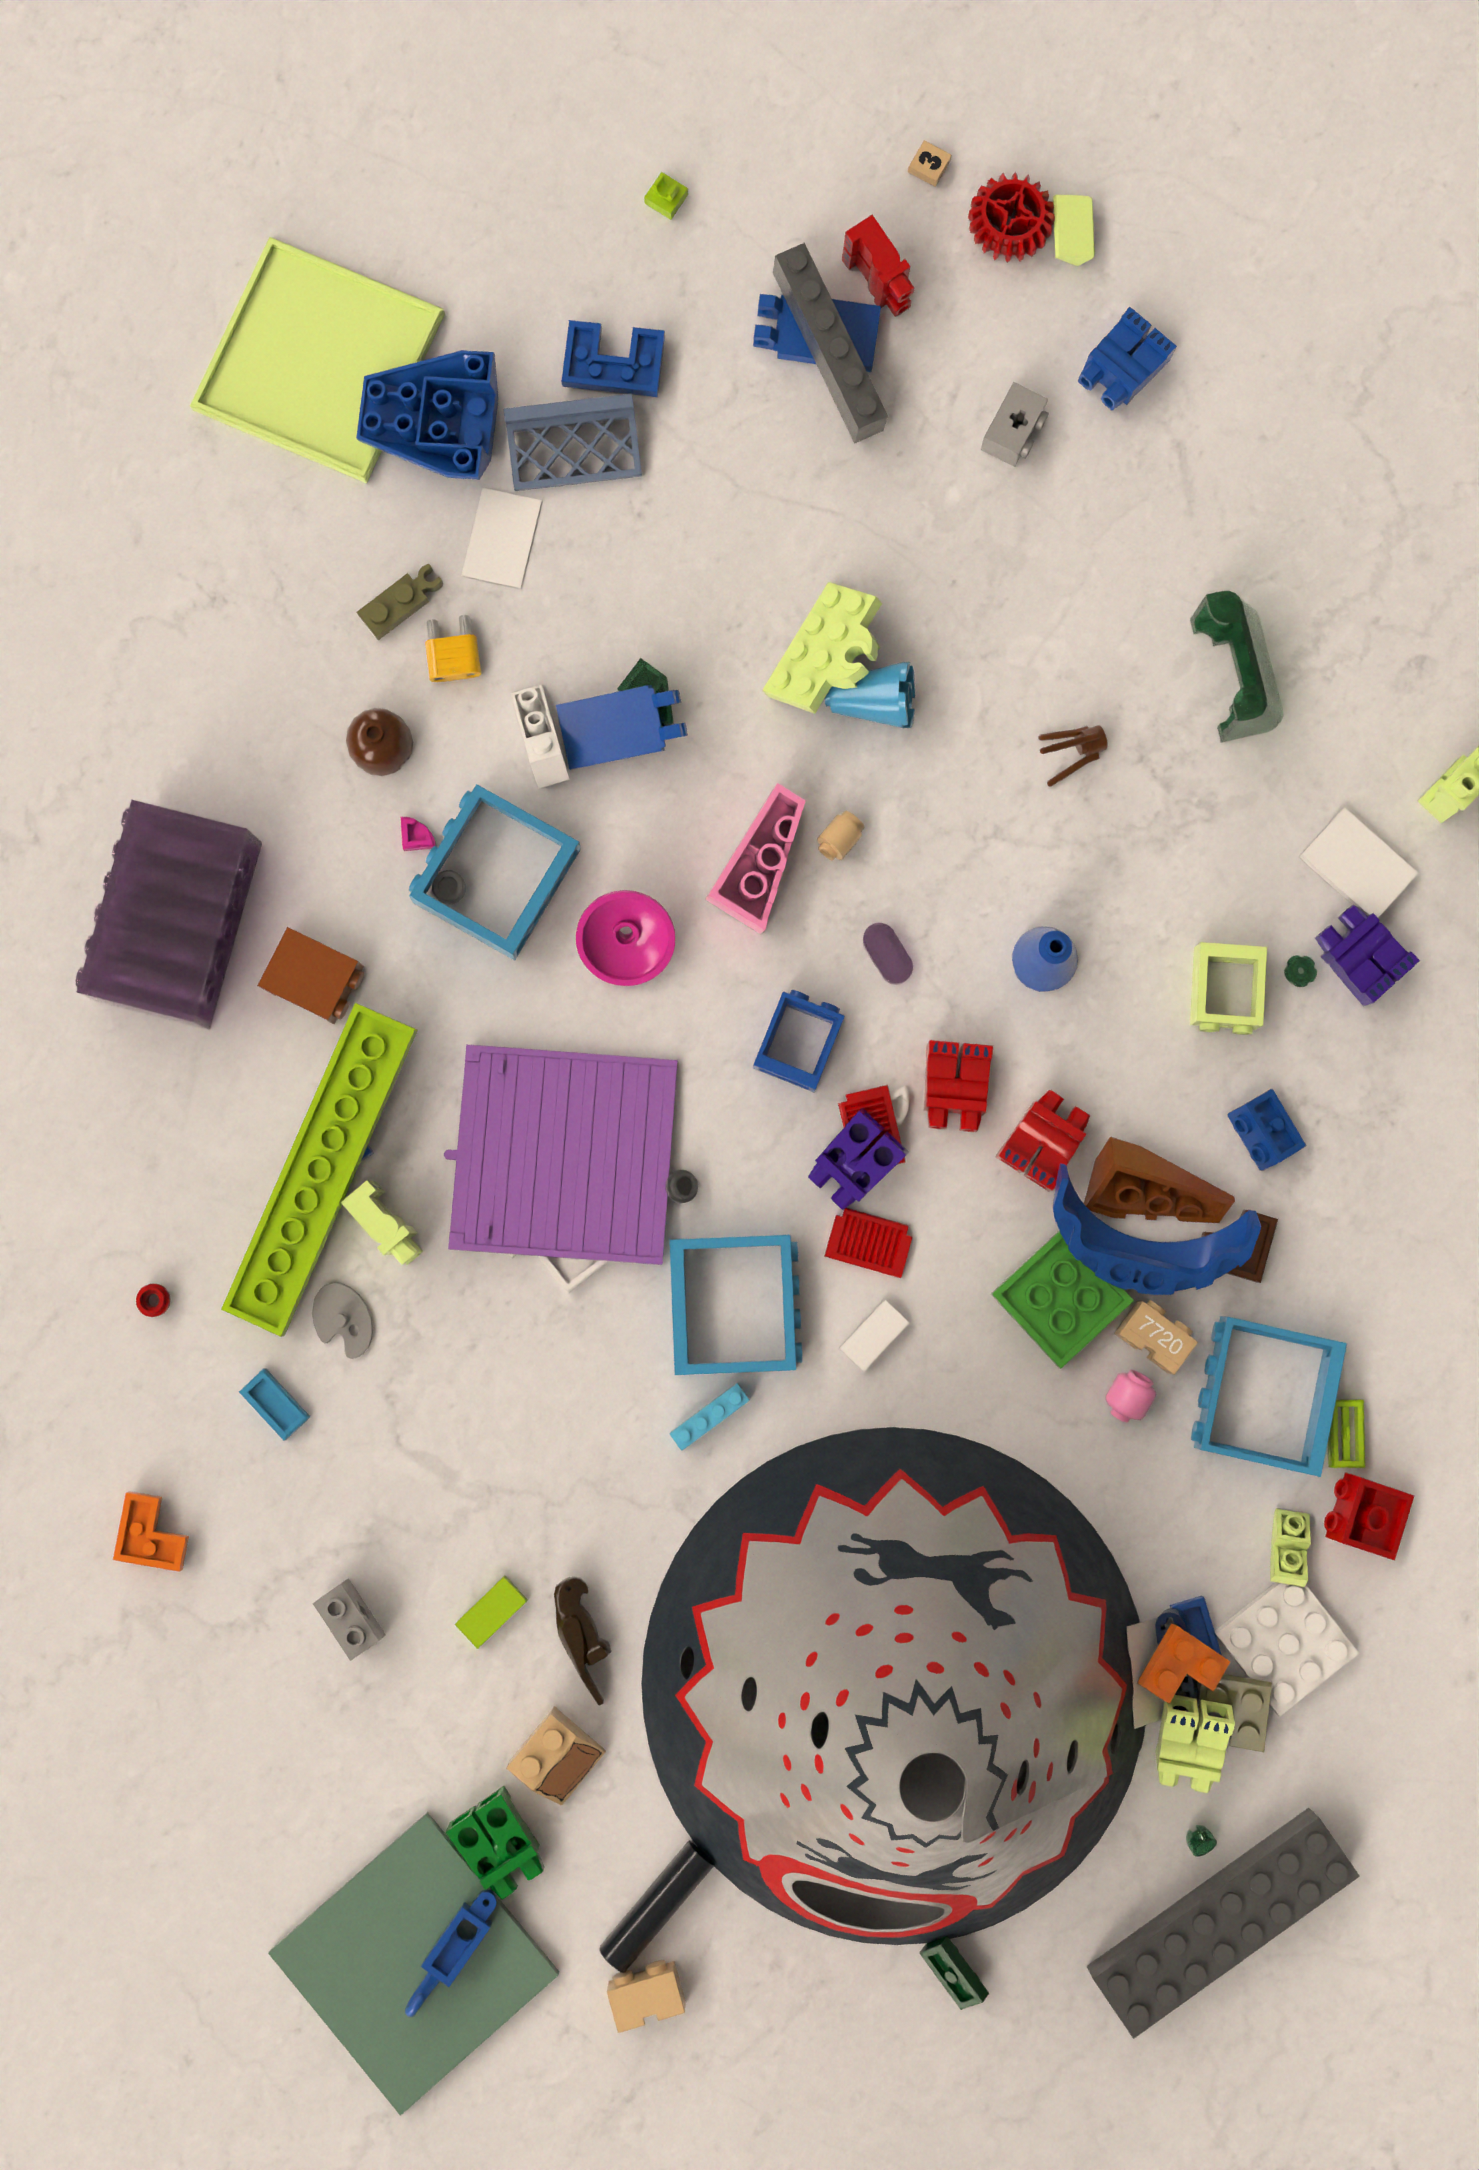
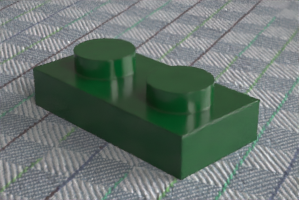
[919,1936,989,2010]

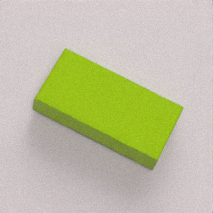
[454,1576,528,1649]

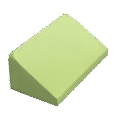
[1053,195,1095,266]

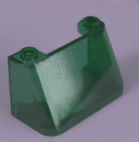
[1190,591,1283,742]

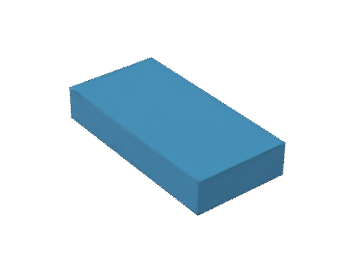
[239,1368,310,1441]

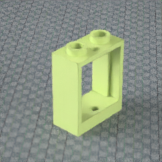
[1190,942,1267,1035]

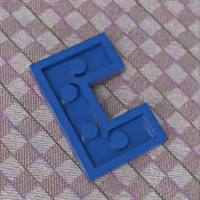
[561,320,665,397]

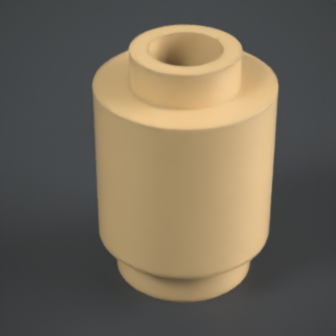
[817,811,865,860]

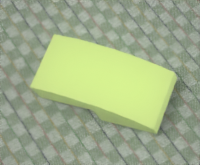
[1270,1508,1311,1587]

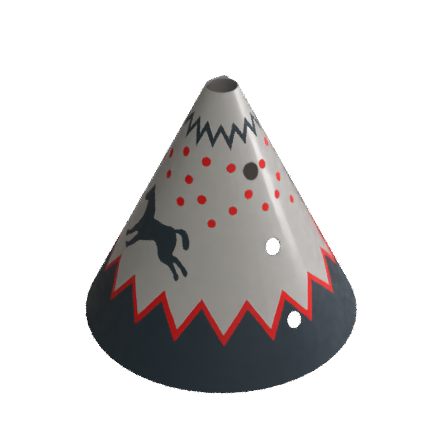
[641,1427,1146,1945]

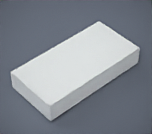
[839,1300,909,1371]

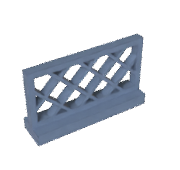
[503,394,642,491]

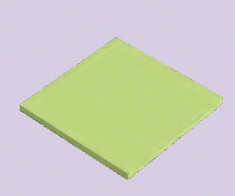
[190,237,445,483]

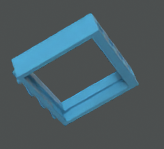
[409,784,581,960]
[670,1235,802,1375]
[1191,1316,1347,1477]

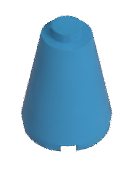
[825,662,915,728]

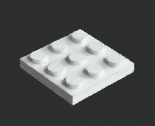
[1215,1582,1359,1716]

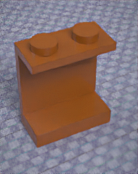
[257,927,364,1024]

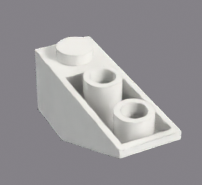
[511,684,570,789]

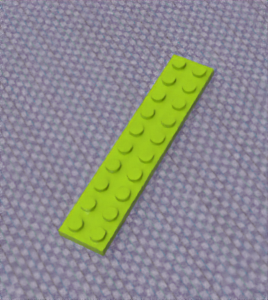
[221,1003,418,1337]

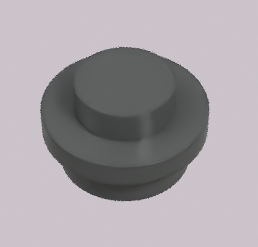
[665,1170,698,1203]

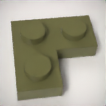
[1198,1674,1272,1752]

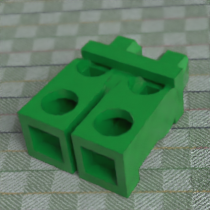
[446,1786,544,1900]

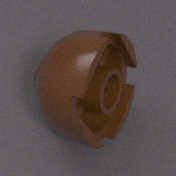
[346,708,413,776]

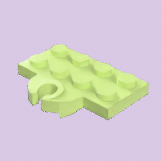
[762,582,882,714]

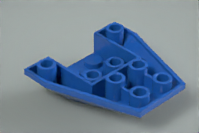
[356,350,498,480]

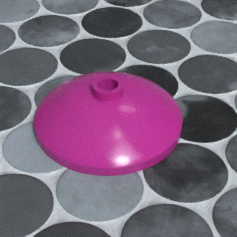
[576,890,675,986]

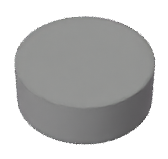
[432,870,466,904]

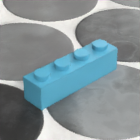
[669,1383,750,1451]

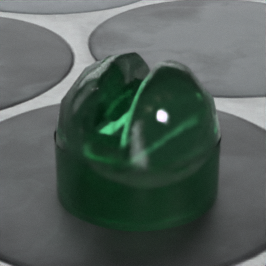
[1186,1825,1217,1857]

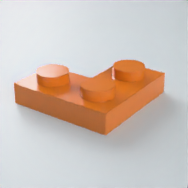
[113,1491,189,1571]
[1137,1623,1231,1704]

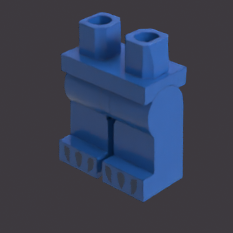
[1078,307,1177,410]

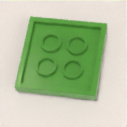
[991,1231,1134,1369]

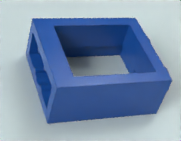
[753,990,845,1093]

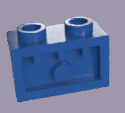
[1227,1089,1306,1171]

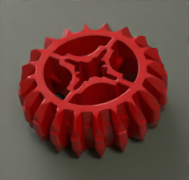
[968,172,1055,263]

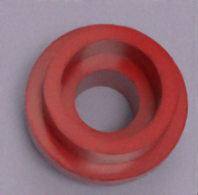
[136,1284,171,1317]

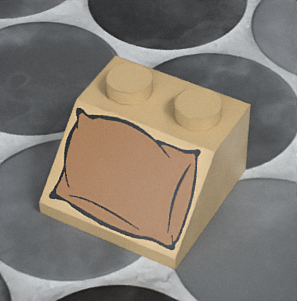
[506,1706,606,1805]

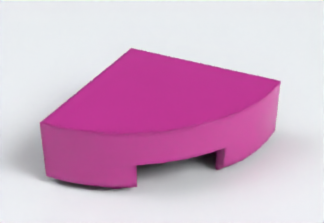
[400,817,436,851]

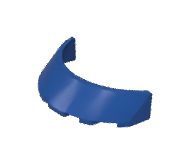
[1052,1163,1261,1295]

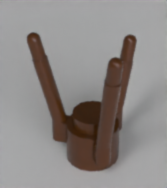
[1038,725,1108,787]

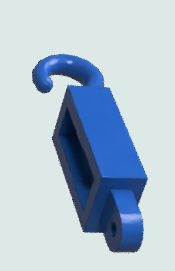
[405,1890,497,2017]

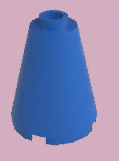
[1012,926,1078,992]

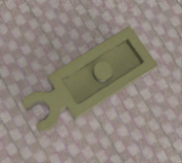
[357,564,443,640]

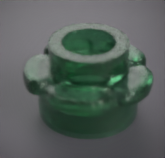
[1284,955,1317,987]

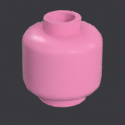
[1105,1370,1156,1422]

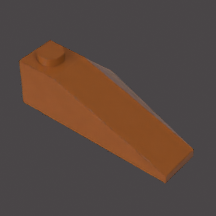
[1084,1137,1235,1223]

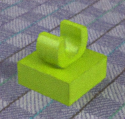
[644,172,688,220]

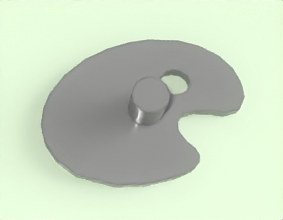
[312,1283,373,1359]

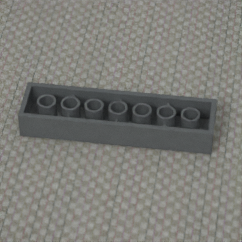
[1087,1808,1360,2039]

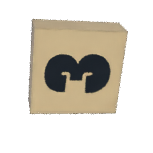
[908,140,952,187]

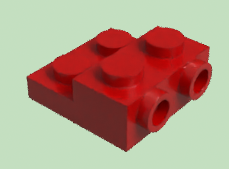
[1324,1472,1414,1561]

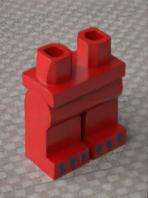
[842,214,915,317]
[923,1040,993,1132]
[995,1090,1090,1192]

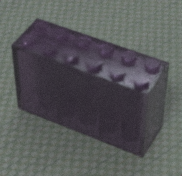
[75,799,262,1030]

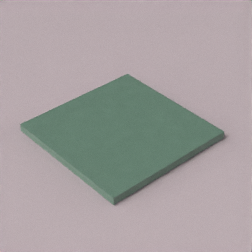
[268,1812,559,2116]

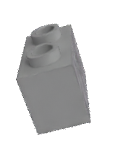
[981,382,1049,467]
[312,1578,386,1661]

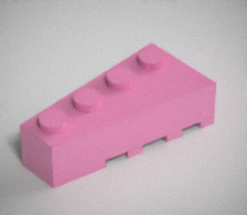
[705,783,806,934]

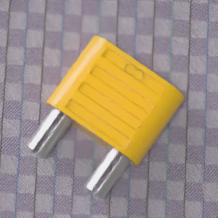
[425,615,481,682]

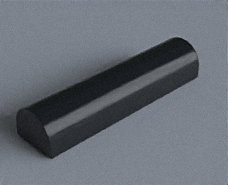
[599,1840,715,1973]

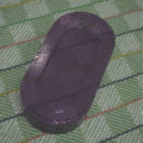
[862,923,913,985]

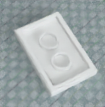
[1299,808,1419,918]

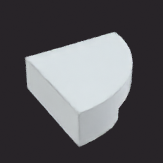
[890,1085,910,1126]

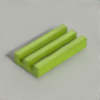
[1328,1399,1365,1468]

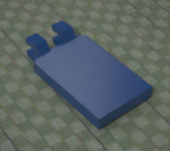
[753,294,881,372]
[556,685,688,770]

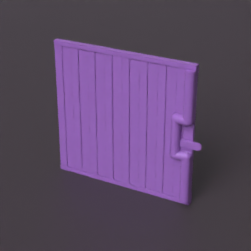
[444,1044,678,1265]

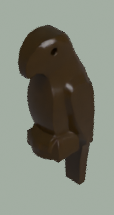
[554,1577,612,1705]

